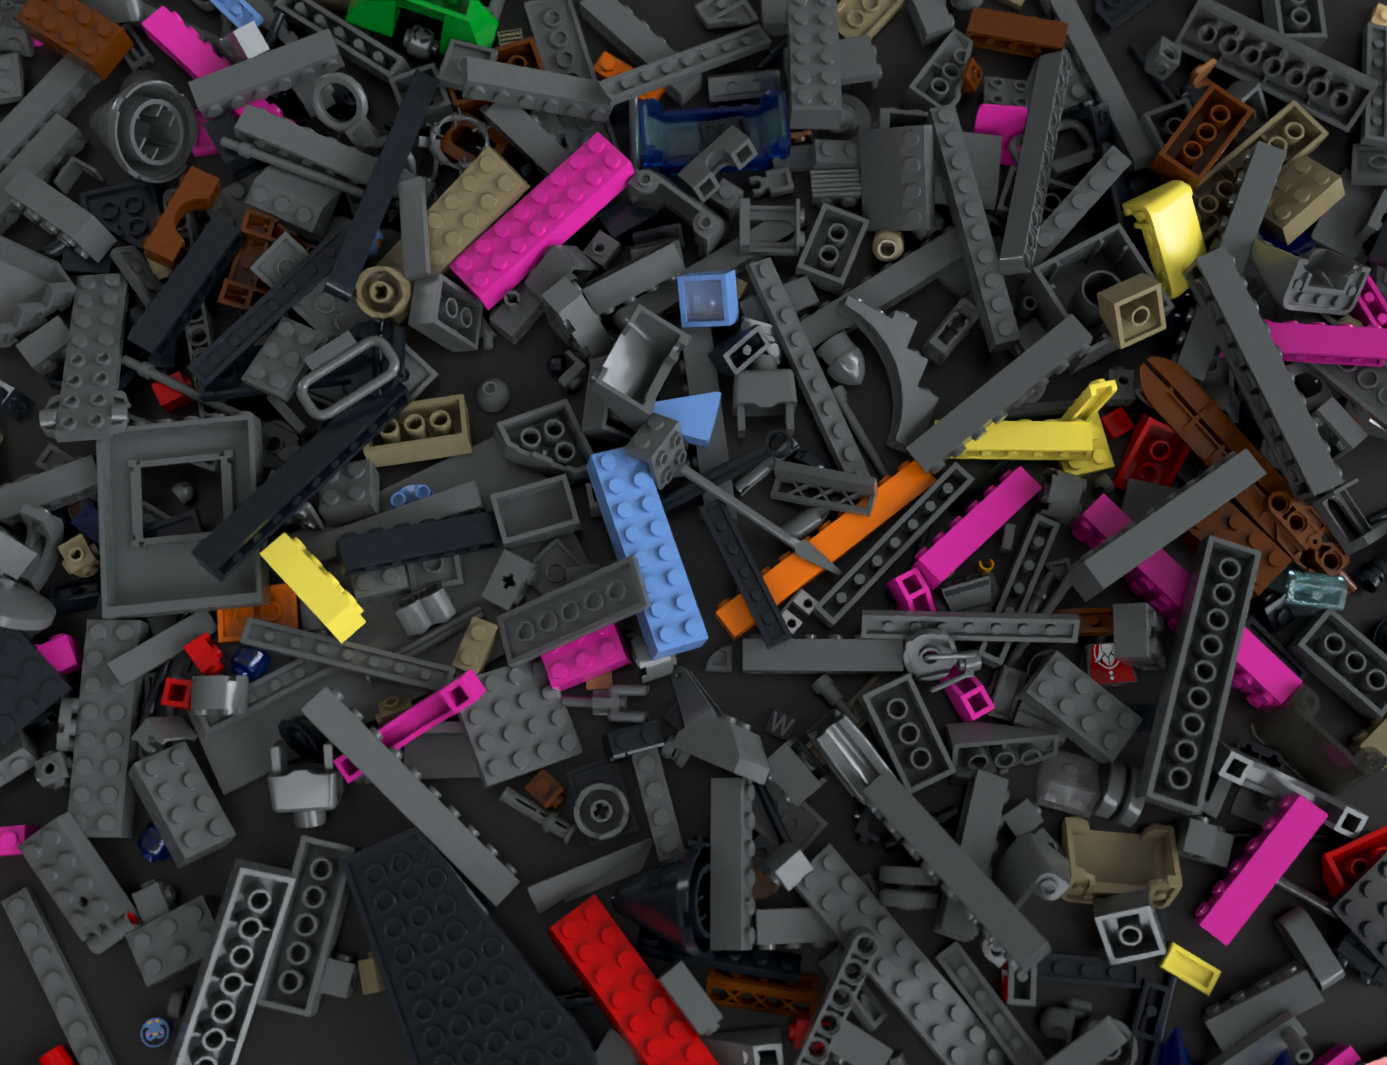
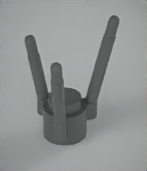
[925,649,982,693]

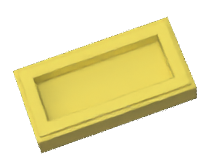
[1157,942,1221,996]

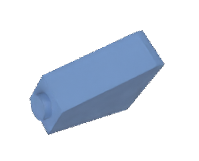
[652,392,721,448]

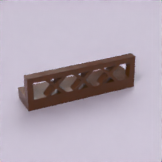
[705,968,819,1019]

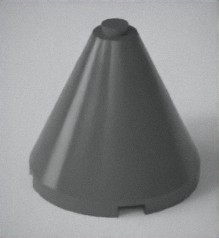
[89,79,198,183]

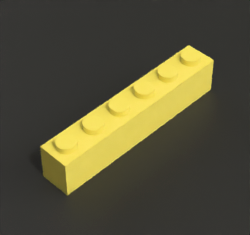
[934,419,1093,461]

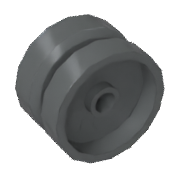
[1089,760,1145,827]
[878,866,940,911]

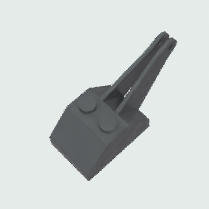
[671,666,770,785]

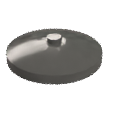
[0,576,56,630]

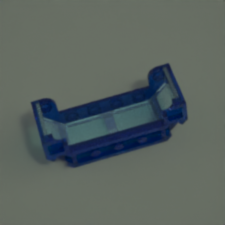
[638,90,791,176]

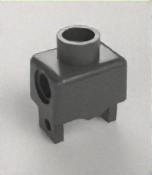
[732,354,797,438]
[267,739,344,828]

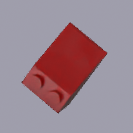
[1113,412,1190,491]

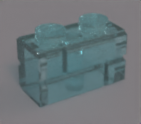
[1285,570,1348,611]

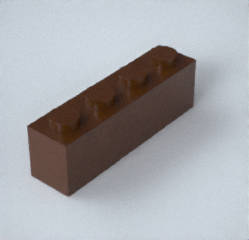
[966,7,1069,59]

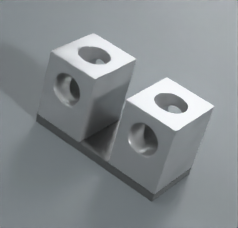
[780,588,818,636]

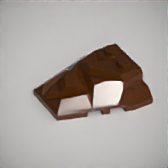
[217,208,317,311]

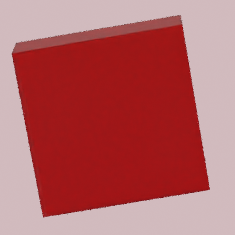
[1100,406,1135,441]

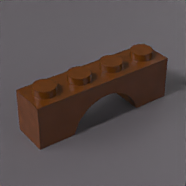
[142,165,221,271]

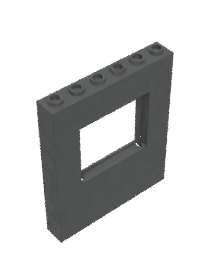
[96,411,271,620]

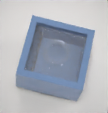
[677,270,739,328]

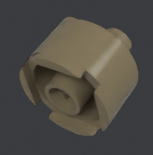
[355,266,414,318]

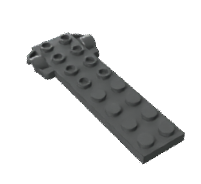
[39,273,131,443]

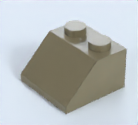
[1097,273,1167,349]

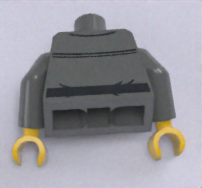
[928,559,1000,613]

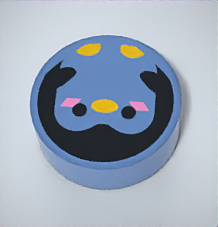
[141,1017,172,1047]

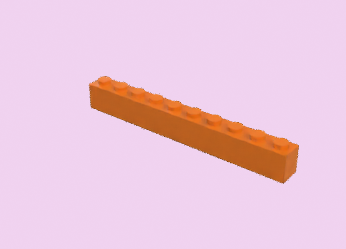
[715,460,937,640]

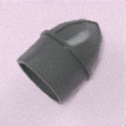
[815,332,865,385]

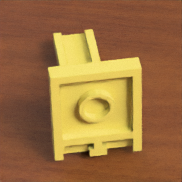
[1055,379,1117,476]

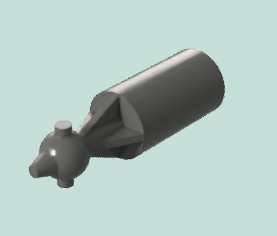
[779,496,844,548]

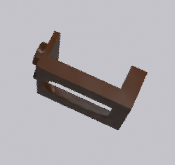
[439,110,515,163]

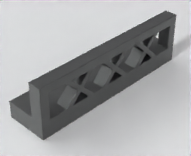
[770,460,878,517]

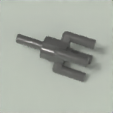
[562,684,650,723]

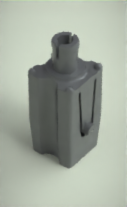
[806,709,896,805]

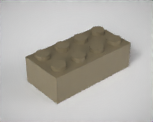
[363,394,473,468]

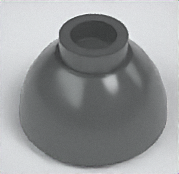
[475,378,510,412]

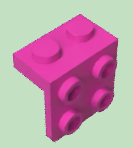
[973,104,1028,166]

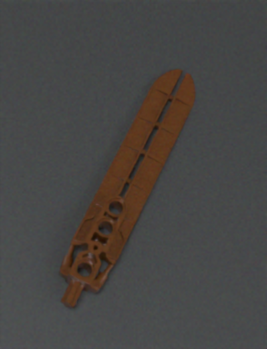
[1139,356,1357,596]

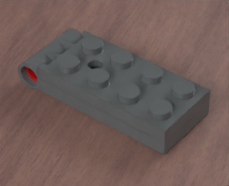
[17,812,143,954]

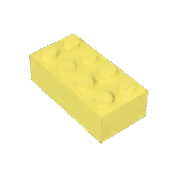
[259,532,366,644]

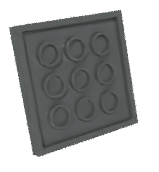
[457,656,583,788]

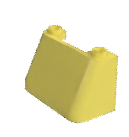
[1122,180,1207,300]

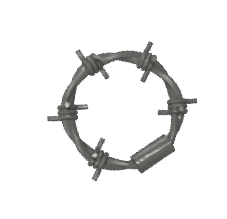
[426,107,492,176]

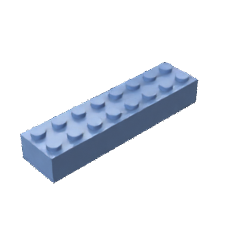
[586,447,709,661]

